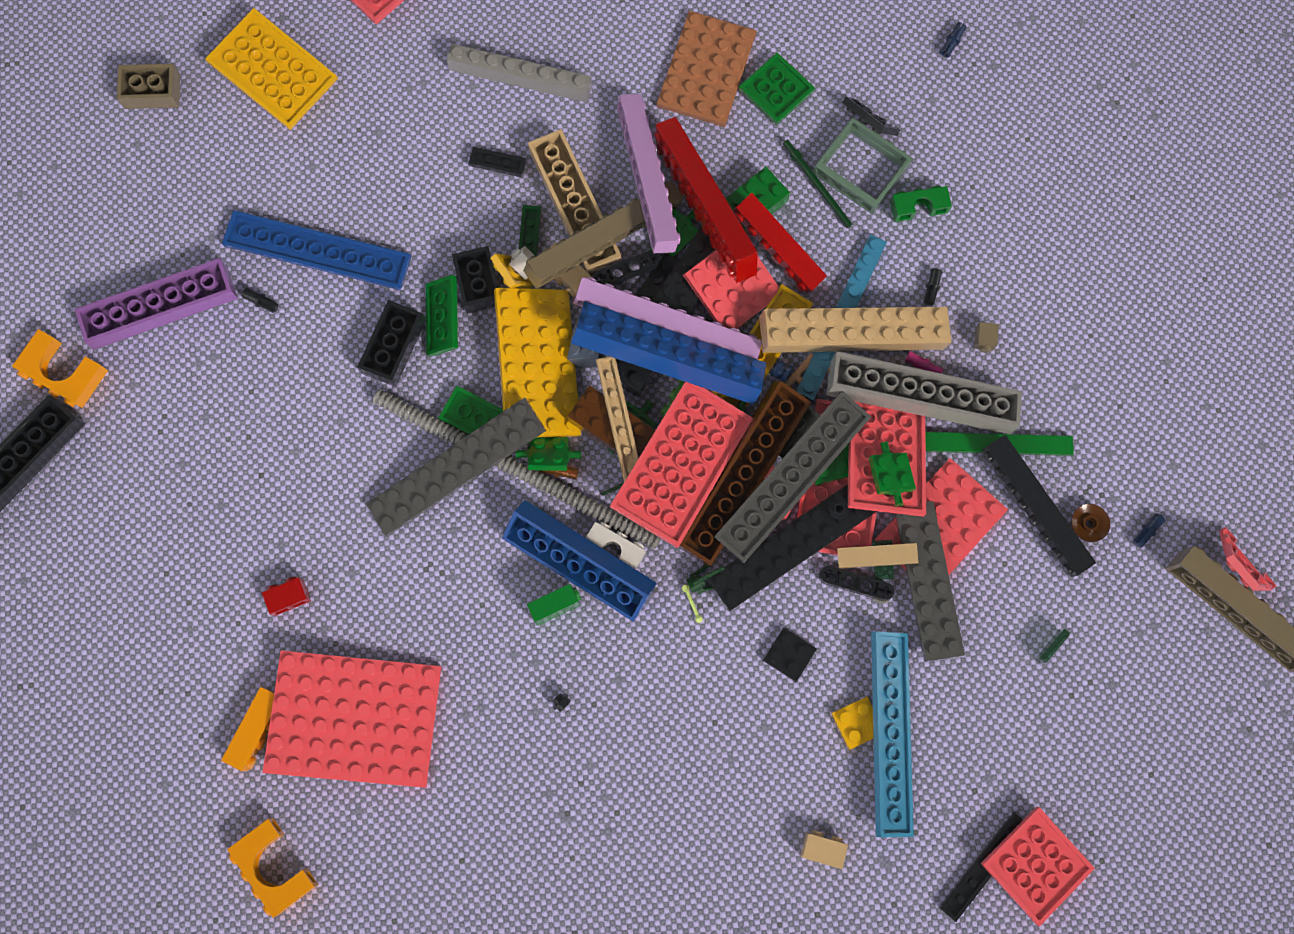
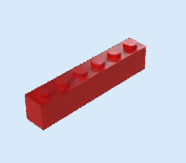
[733,193,827,293]

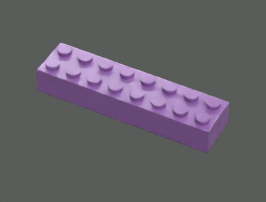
[75,258,238,350]

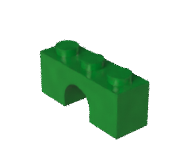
[890,185,952,222]

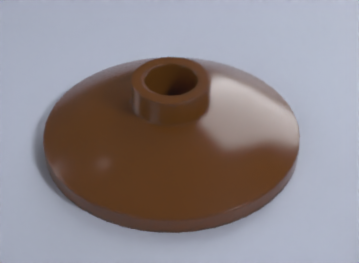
[1071,504,1110,542]

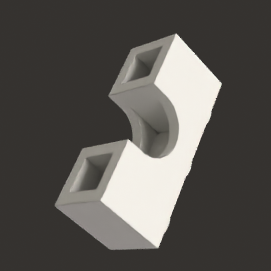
[586,522,646,569]

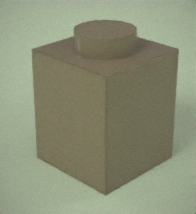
[974,322,999,353]

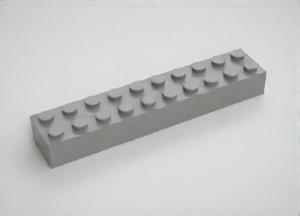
[827,351,1022,435]

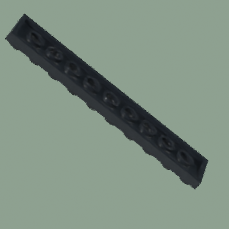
[707,484,878,612]

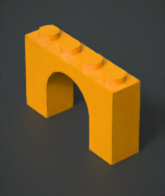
[12,329,108,408]
[227,818,319,918]

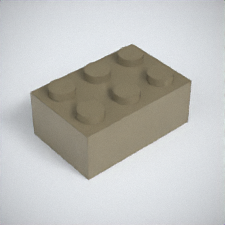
[117,64,181,109]

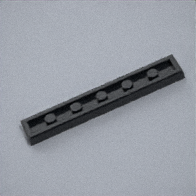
[938,812,1023,922]

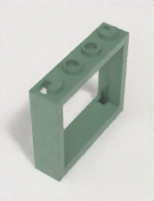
[813,118,913,214]

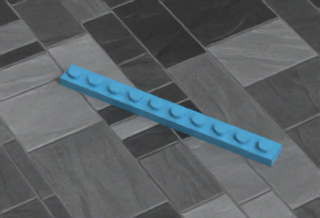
[796,234,887,402]

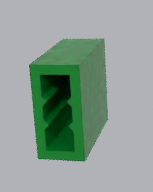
[527,584,582,626]

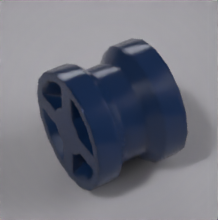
[770,360,793,383]

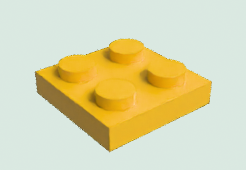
[490,253,533,289]
[831,696,874,750]

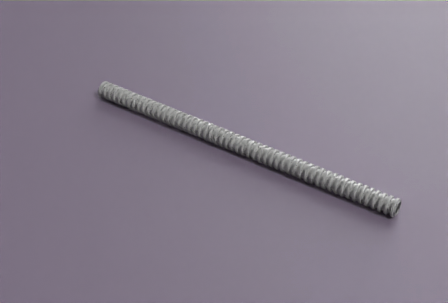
[373,389,661,550]

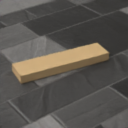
[837,543,918,568]

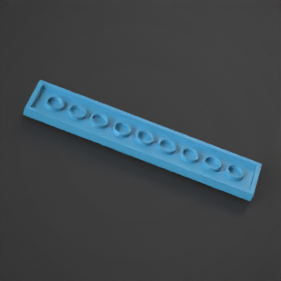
[871,631,914,838]

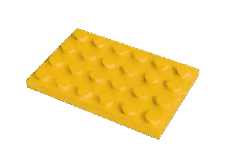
[205,8,338,130]

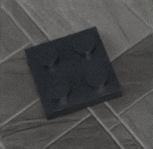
[763,627,817,682]

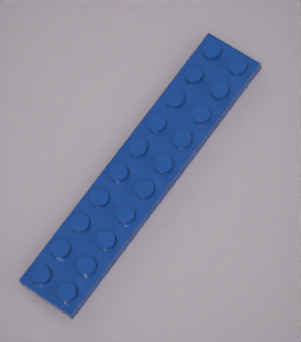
[222,210,412,291]

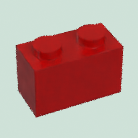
[262,576,311,616]

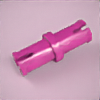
[905,351,944,374]

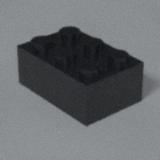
[452,246,499,313]

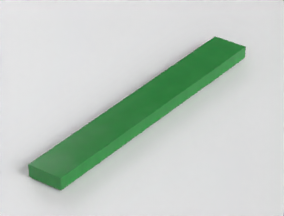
[925,432,1074,456]

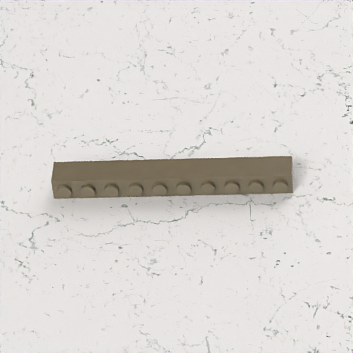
[523,180,685,289]

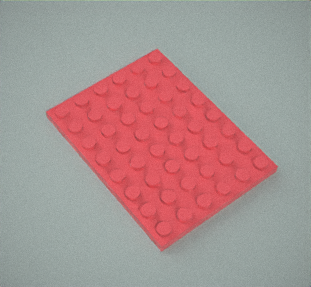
[262,650,441,788]

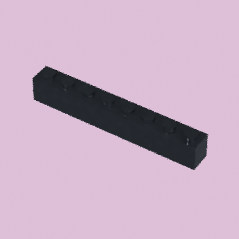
[982,435,1096,577]

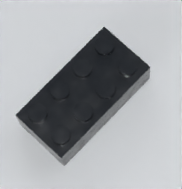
[357,300,426,387]

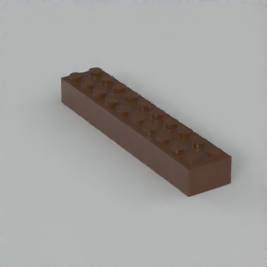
[679,381,811,566]

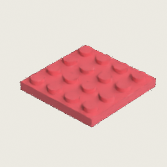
[683,249,783,329]
[981,806,1095,927]

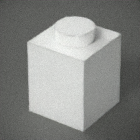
[509,246,534,280]

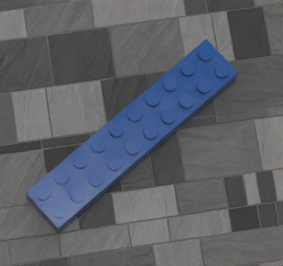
[571,301,766,405]

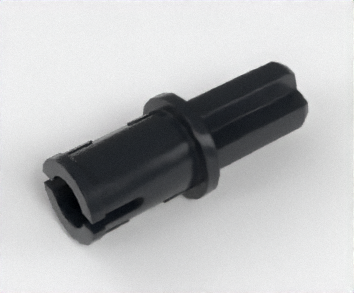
[923,268,943,306]
[241,287,279,313]

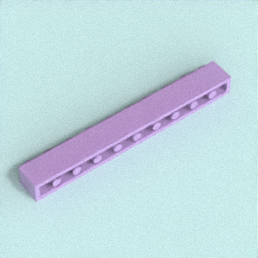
[617,94,680,253]
[573,277,762,359]

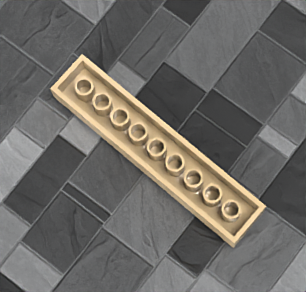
[759,307,952,353]

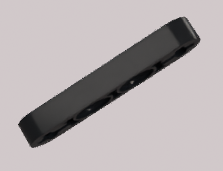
[593,251,660,285]
[819,566,895,601]

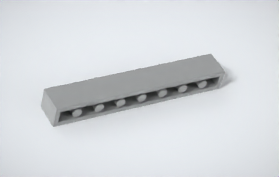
[446,43,592,103]

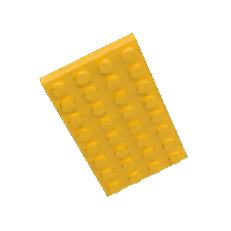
[494,288,581,437]

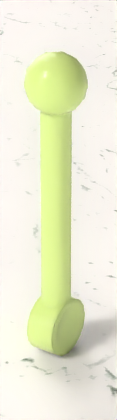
[682,585,703,623]

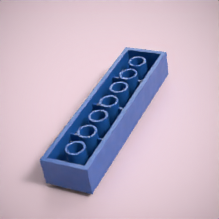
[502,500,657,622]

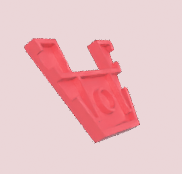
[1219,526,1277,591]

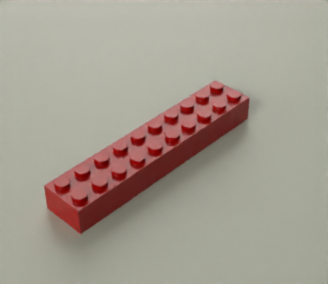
[654,116,758,283]

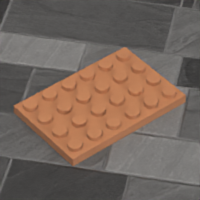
[657,11,757,127]

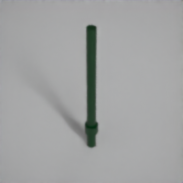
[783,139,853,229]

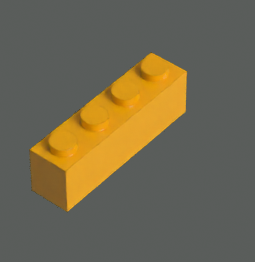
[221,687,274,771]

